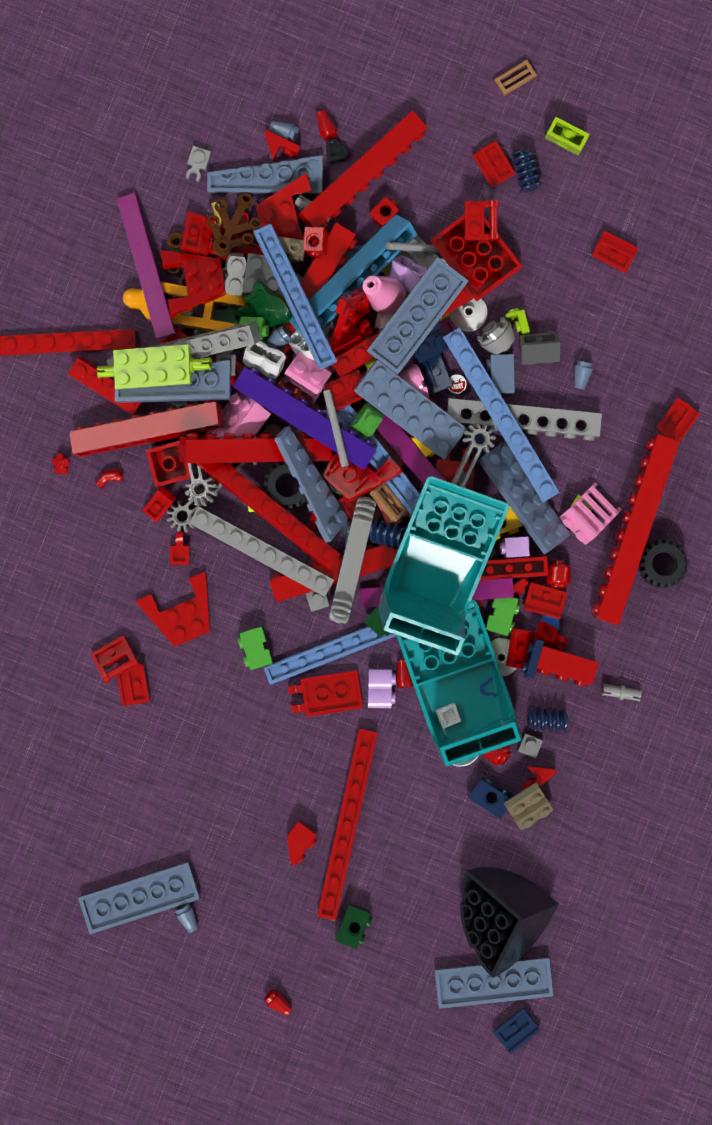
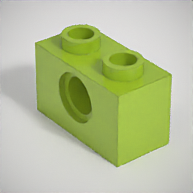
[545,117,590,156]

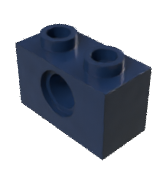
[467,777,511,820]

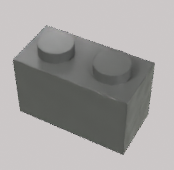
[519,332,560,365]

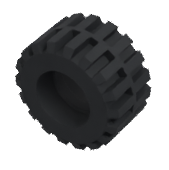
[264,462,307,509]
[638,540,689,588]

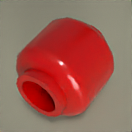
[546,560,571,588]
[483,745,512,765]

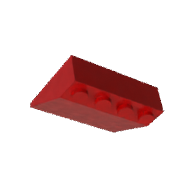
[430,215,523,302]

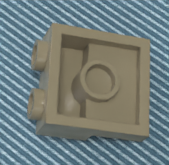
[277,236,305,263]
[504,783,553,831]

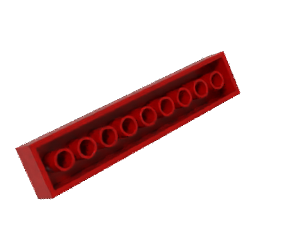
[591,434,680,626]

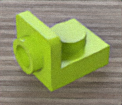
[505,308,530,335]

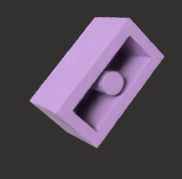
[499,537,530,558]

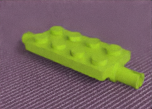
[97,344,212,390]

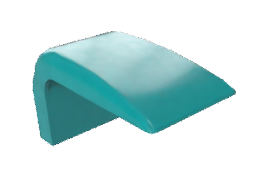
[379,476,509,656]
[396,600,522,767]

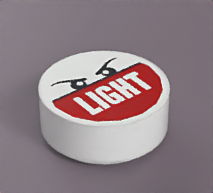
[448,375,466,394]

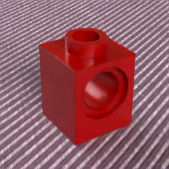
[369,197,399,228]
[303,227,328,257]

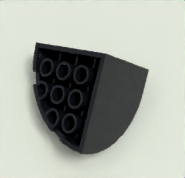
[460,867,559,978]

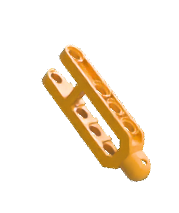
[123,282,248,332]

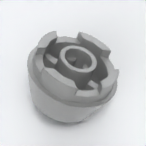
[477,317,516,355]

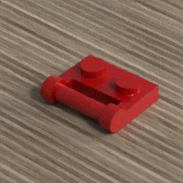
[464,200,500,241]
[90,635,139,684]

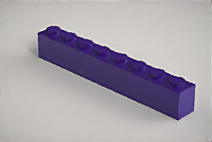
[233,367,378,470]

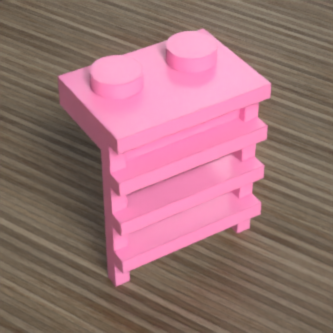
[283,352,332,404]
[559,482,622,545]

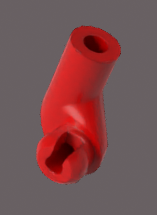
[95,469,124,489]

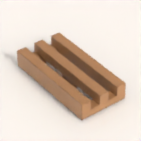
[494,60,537,96]
[370,483,408,523]

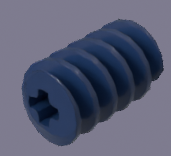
[511,150,543,193]
[369,519,406,550]
[527,707,568,733]

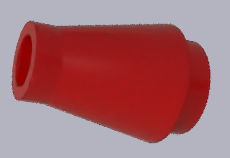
[315,110,338,141]
[396,660,413,688]
[263,989,293,1016]

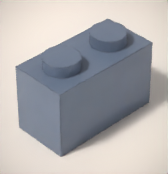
[486,354,515,395]

